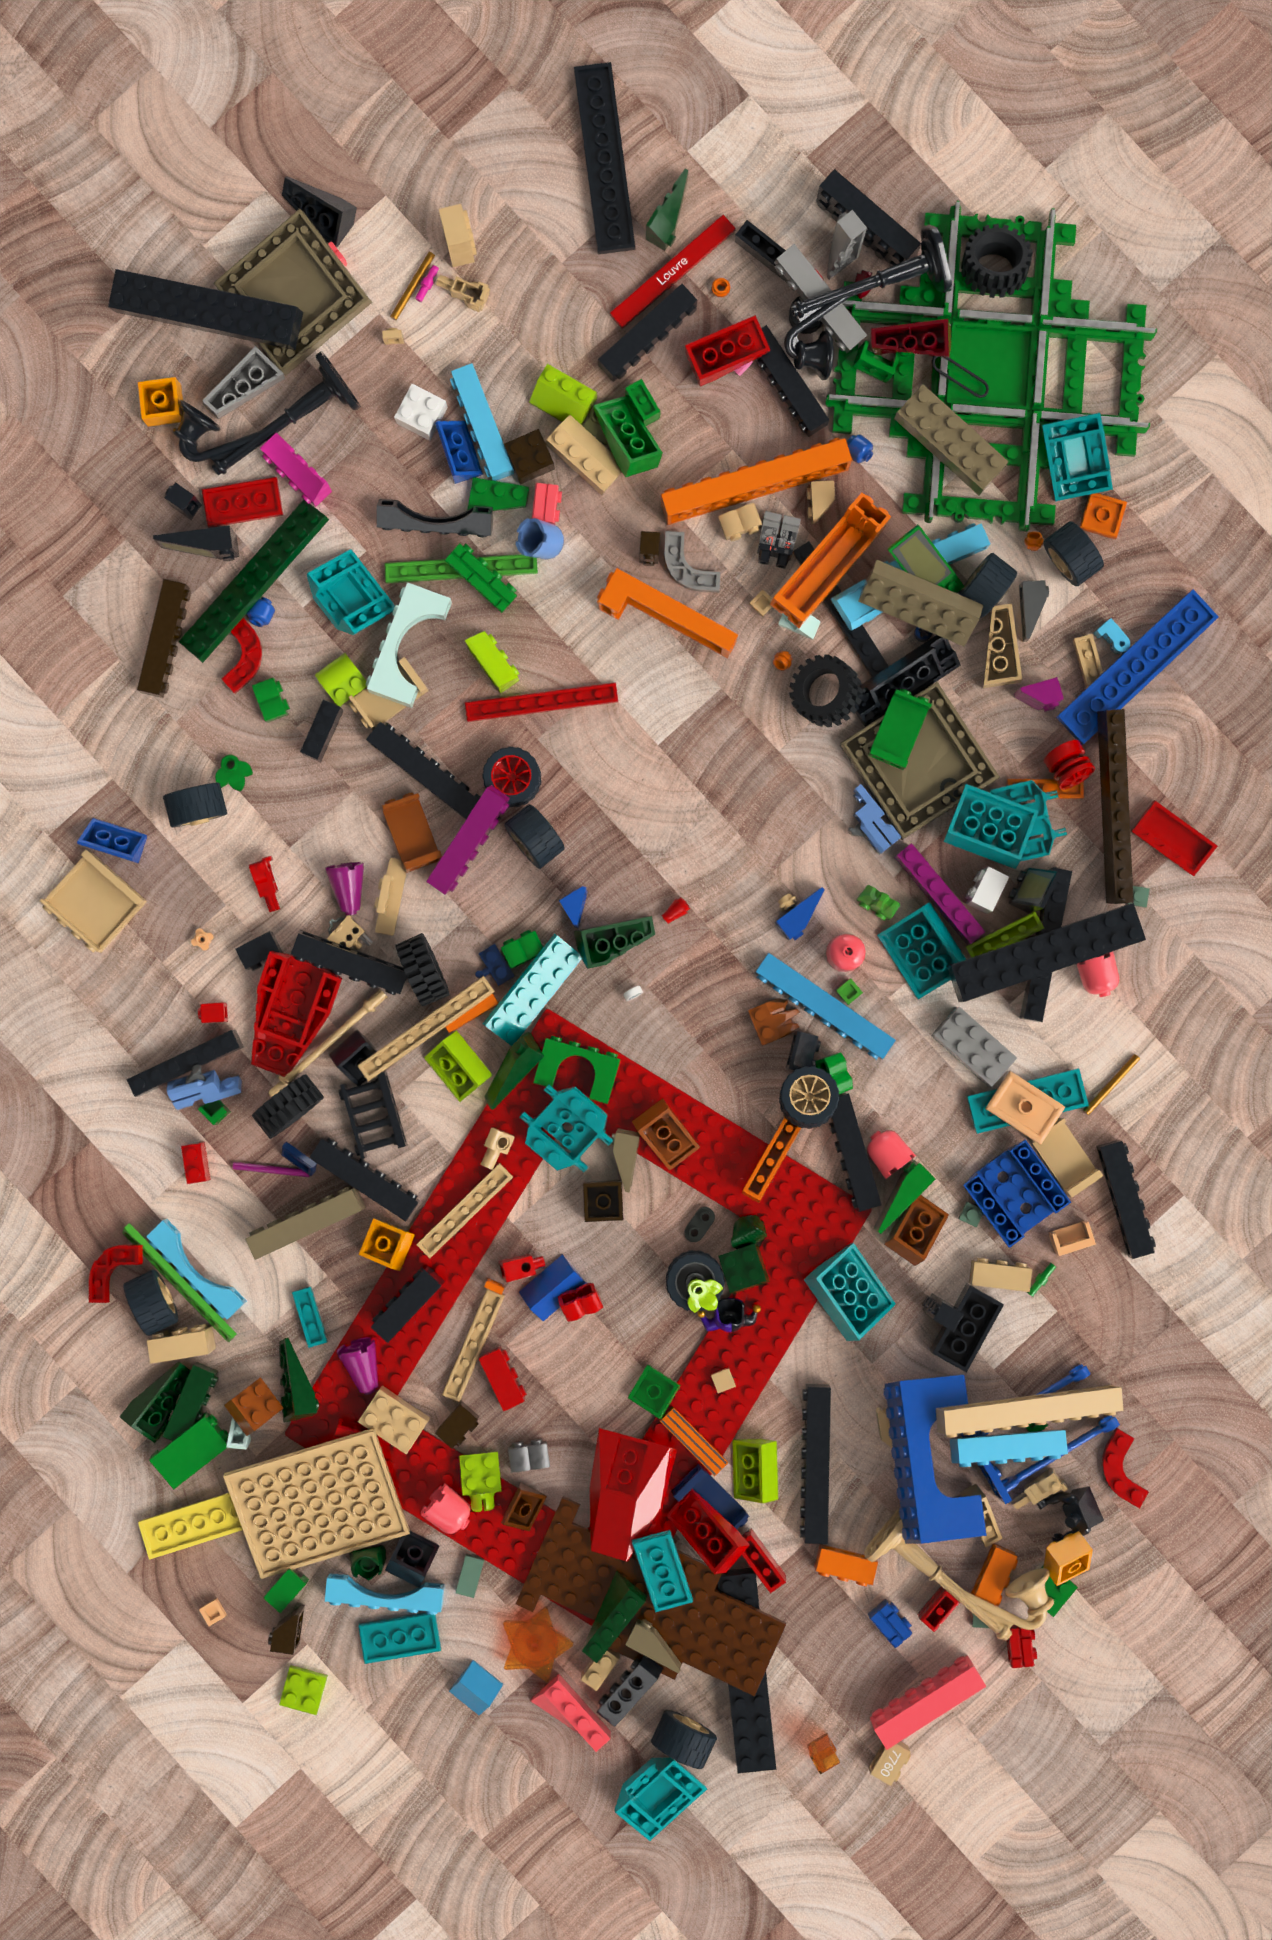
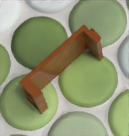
[382,792,442,873]

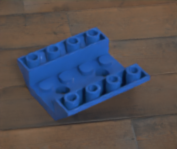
[963,1140,1071,1248]

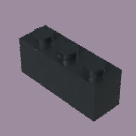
[300,700,344,763]

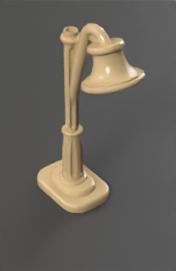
[864,1507,1054,1641]

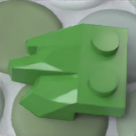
[857,885,900,921]

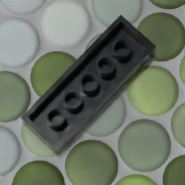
[816,169,921,267]

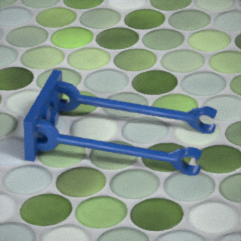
[960,1364,1120,1504]

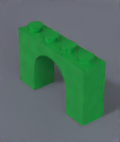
[533,1036,621,1104]

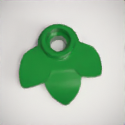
[215,755,253,791]

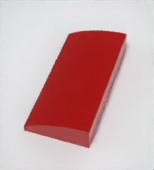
[1132,800,1218,876]

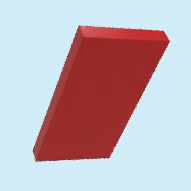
[201,477,284,528]

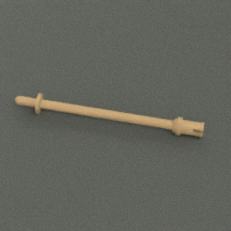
[268,988,388,1097]

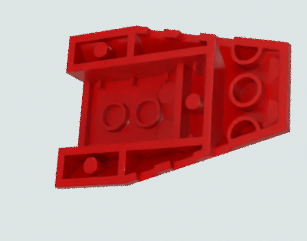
[251,951,343,1077]

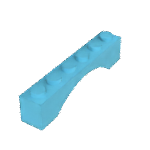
[146,1219,247,1319]
[325,1573,445,1615]

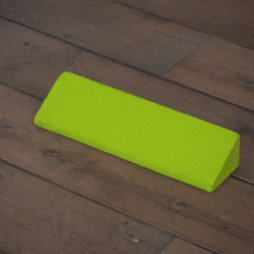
[966,912,1044,957]

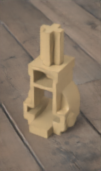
[436,274,490,312]
[1011,1468,1068,1509]

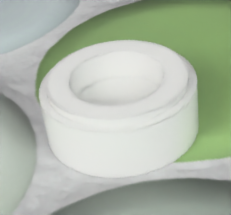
[623,986,643,1001]

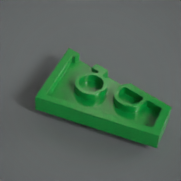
[467,477,529,511]

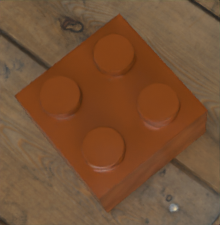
[224,1377,284,1436]

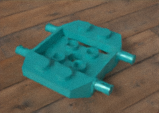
[990,780,1067,862]
[519,1084,613,1173]

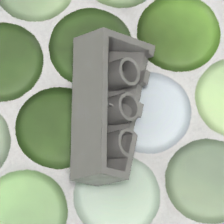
[827,210,867,280]

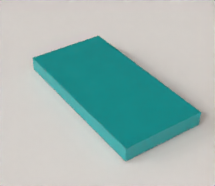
[632,1530,693,1612]
[358,1612,442,1664]

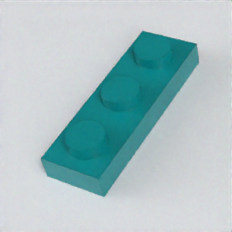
[292,1286,328,1348]

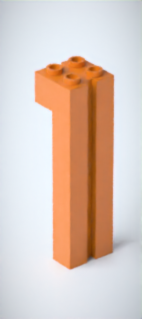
[770,492,891,629]
[597,568,738,659]

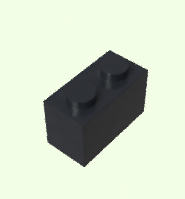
[164,482,202,520]
[235,931,283,971]

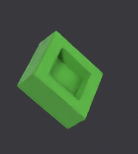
[835,978,863,1005]

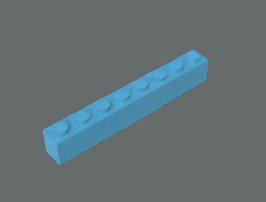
[755,953,896,1060]

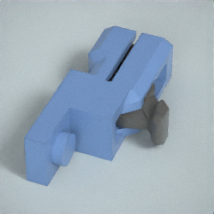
[848,784,901,855]
[167,1065,242,1110]

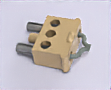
[327,915,373,950]

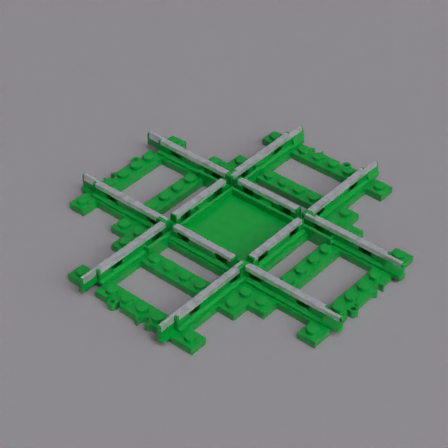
[825,200,1157,532]

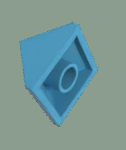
[449,1660,503,1715]

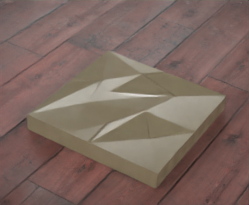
[214,209,372,376]
[840,682,1000,840]

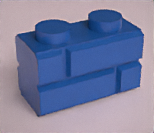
[868,1599,912,1648]

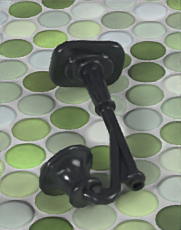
[784,225,952,380]
[172,351,361,476]

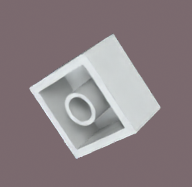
[394,384,448,441]
[965,867,1009,914]

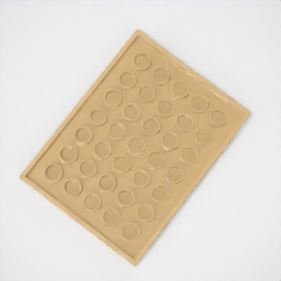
[223,1428,410,1579]

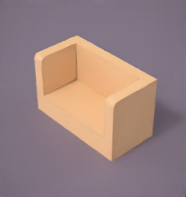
[1048,1221,1096,1256]

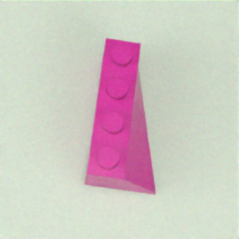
[260,433,332,507]

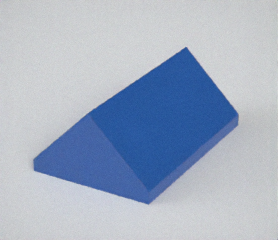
[435,421,483,484]
[77,818,147,864]
[559,886,588,928]
[519,1254,587,1321]

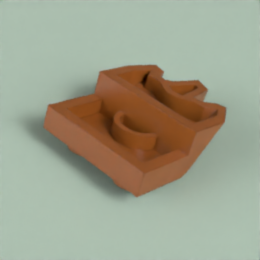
[748,998,800,1046]

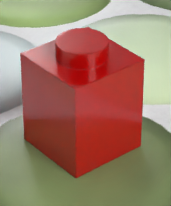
[198,1002,228,1023]

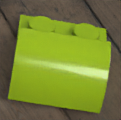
[315,653,367,706]

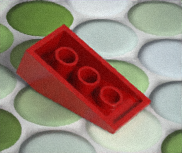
[685,315,770,387]
[667,1488,750,1574]

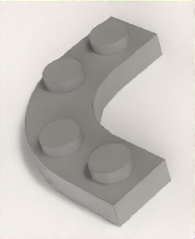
[664,531,720,593]

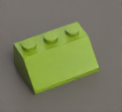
[529,364,597,425]
[465,631,520,693]
[424,1030,493,1102]
[732,1439,778,1504]

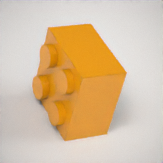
[138,377,183,427]
[358,1218,415,1271]
[1043,1531,1093,1586]

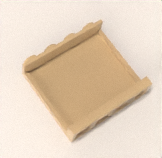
[40,849,147,953]

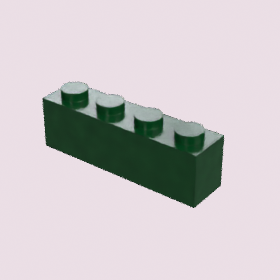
[163,1362,219,1441]

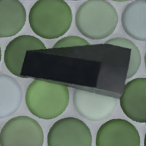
[282,176,357,247]

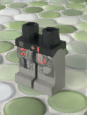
[757,511,801,569]

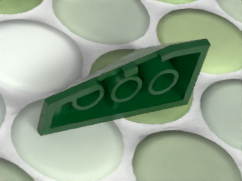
[646,168,689,251]
[574,916,655,969]
[119,1362,191,1443]

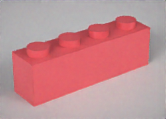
[530,1674,611,1752]

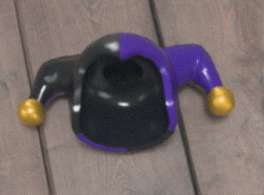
[697,1298,761,1332]

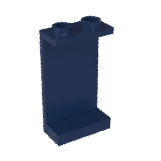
[671,1463,750,1529]

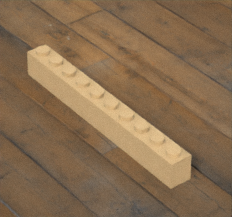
[936,1385,1123,1438]

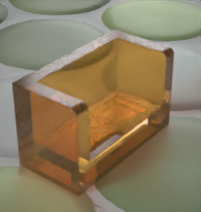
[807,1733,840,1775]

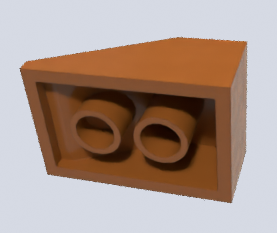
[632,1098,700,1171]
[884,1195,949,1266]

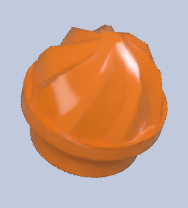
[1024,531,1044,551]
[773,651,793,671]

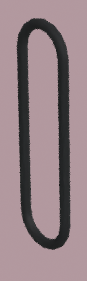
[932,356,989,398]

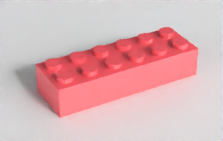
[870,1655,986,1750]

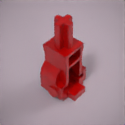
[249,855,280,912]

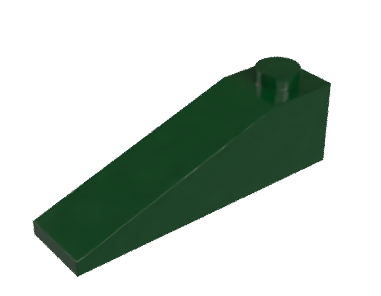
[484,1032,544,1110]
[279,1338,319,1423]

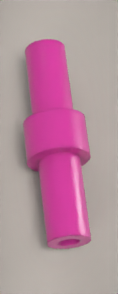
[415,265,439,302]

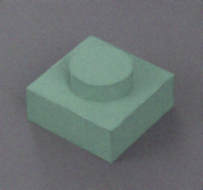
[1126,886,1150,908]
[958,1202,983,1228]

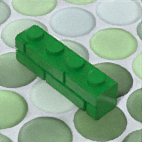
[444,543,517,613]

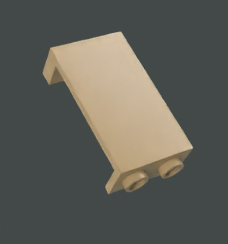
[349,657,429,730]
[1029,1118,1103,1198]

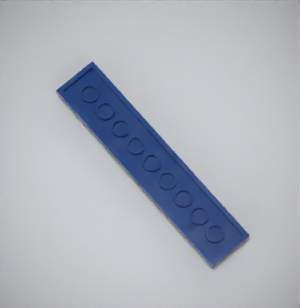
[1056,589,1219,745]

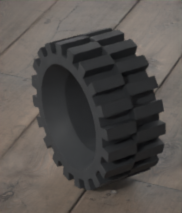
[961,224,1033,298]
[789,654,863,727]
[395,933,450,1007]
[252,1074,324,1139]

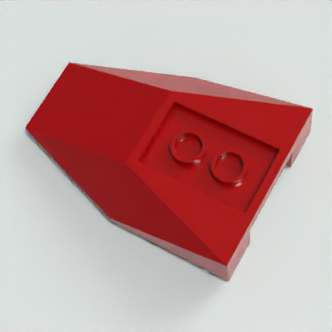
[589,1428,677,1562]

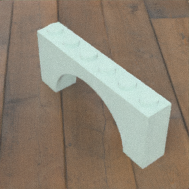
[366,582,452,708]

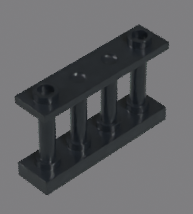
[338,1072,408,1159]

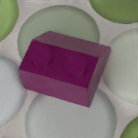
[1014,677,1064,712]

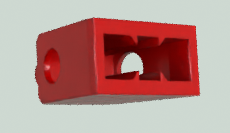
[499,1254,545,1282]

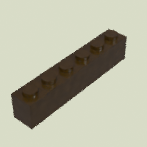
[137,579,191,698]

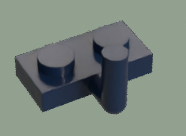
[475,944,515,986]

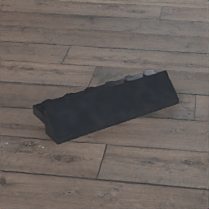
[854,635,961,727]

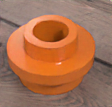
[711,278,730,297]

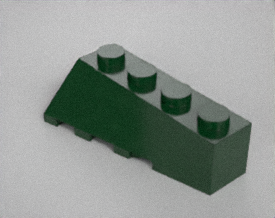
[581,1571,647,1663]

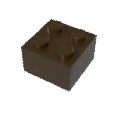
[504,429,555,485]
[583,1180,624,1222]

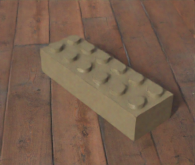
[894,384,1009,496]
[858,560,983,646]
[245,1186,366,1260]

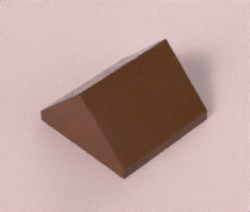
[501,1482,547,1531]

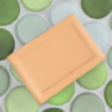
[985,1071,1065,1145]

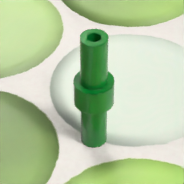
[1027,1262,1056,1297]

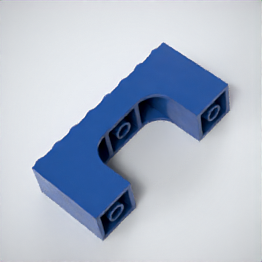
[884,1375,987,1544]

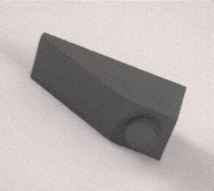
[1019,580,1049,642]

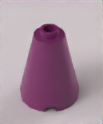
[325,862,364,915]
[337,1338,378,1395]

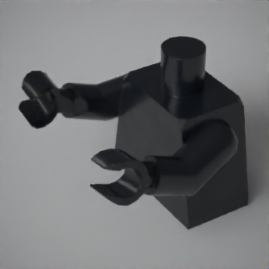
[1037,1486,1104,1542]

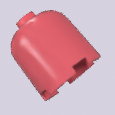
[826,934,866,972]
[1076,951,1120,997]
[867,1130,916,1179]
[421,1483,470,1534]

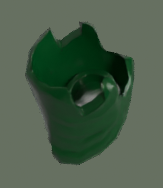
[731,1215,767,1249]
[349,1545,386,1581]

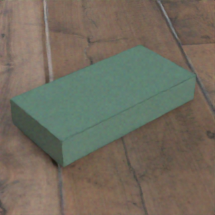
[456,1554,484,1598]

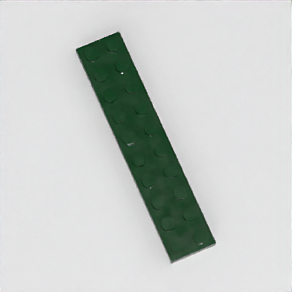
[178,500,329,663]

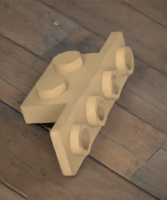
[374,858,407,936]

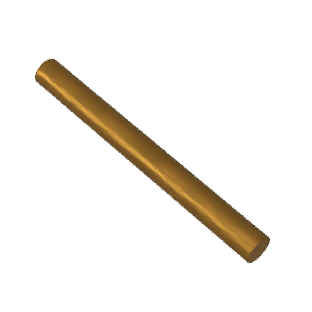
[390,251,435,320]
[1083,1054,1140,1115]

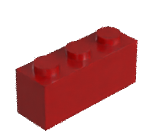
[479,1346,527,1412]
[742,1528,786,1594]

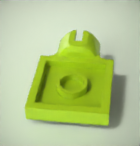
[459,1452,501,1512]

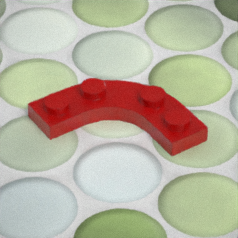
[221,618,262,694]
[89,1245,143,1303]
[1102,1428,1149,1509]

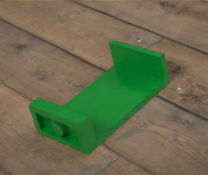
[868,689,932,770]
[149,1411,229,1490]

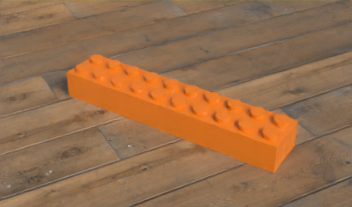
[661,438,852,525]

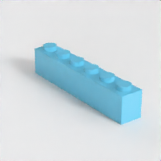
[450,363,514,481]
[884,523,991,570]
[950,1430,1068,1467]

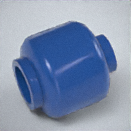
[847,434,873,464]
[247,597,275,627]

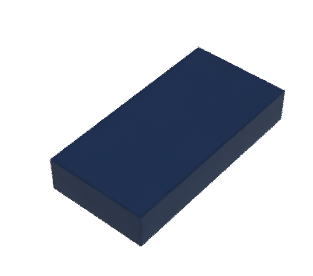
[281,1141,317,1176]

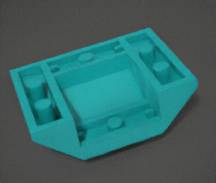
[1042,413,1113,502]
[307,549,395,635]
[614,1757,707,1841]

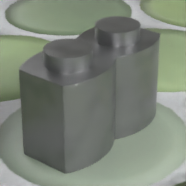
[508,1439,550,1473]

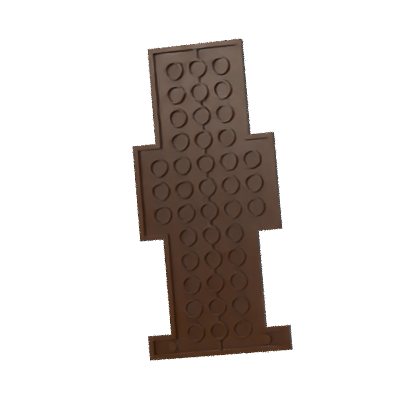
[516,1496,786,1696]

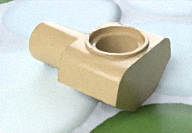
[481,1128,515,1170]

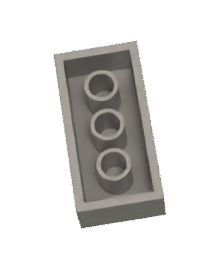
[931,1007,1017,1087]

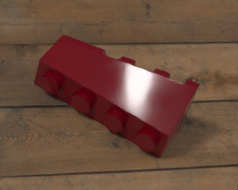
[871,319,951,358]

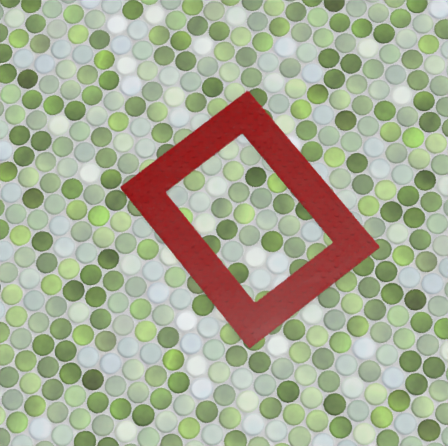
[285,1009,872,1626]

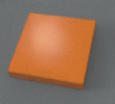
[1080,493,1127,539]

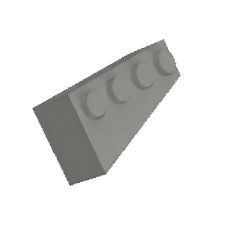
[202,346,285,419]

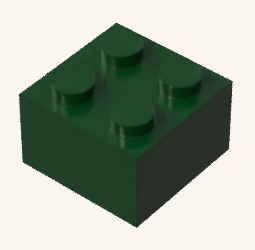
[718,1244,770,1294]

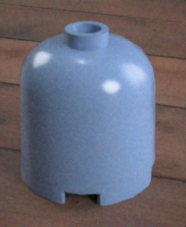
[515,518,564,560]

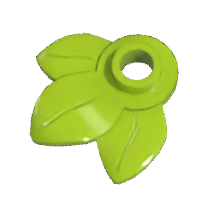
[687,1279,723,1313]

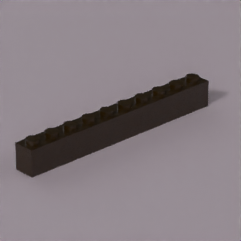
[1097,709,1134,904]

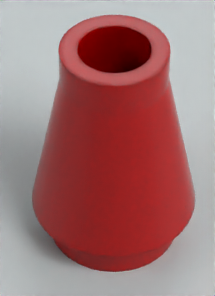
[662,897,691,924]

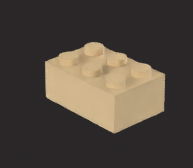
[439,204,477,267]
[147,1324,216,1364]
[358,1386,430,1454]

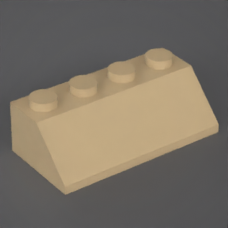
[545,415,622,495]

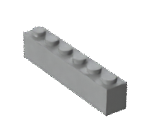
[774,244,867,353]

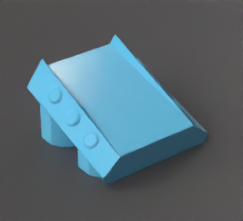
[831,579,882,630]

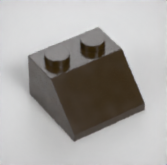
[268,1605,305,1655]

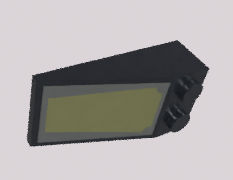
[153,525,239,561]
[1008,868,1061,913]

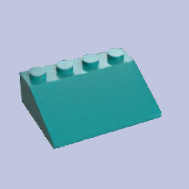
[943,784,1039,869]
[877,902,966,1000]
[804,1243,896,1341]

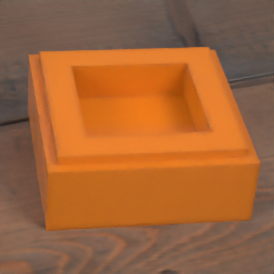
[484,1278,505,1295]

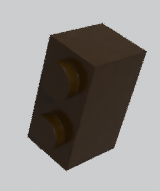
[639,531,660,566]
[435,1401,479,1449]

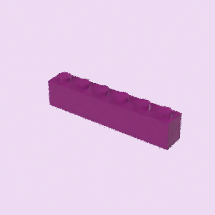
[426,785,510,895]
[894,843,986,945]

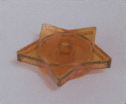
[503,1606,574,1682]

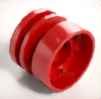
[1043,740,1095,790]

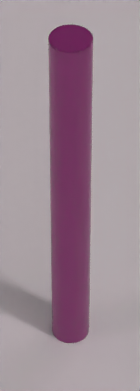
[233,1162,310,1177]

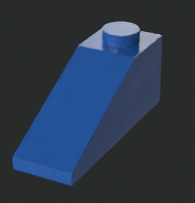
[775,887,825,941]

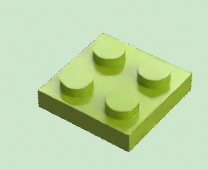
[279,1665,328,1715]

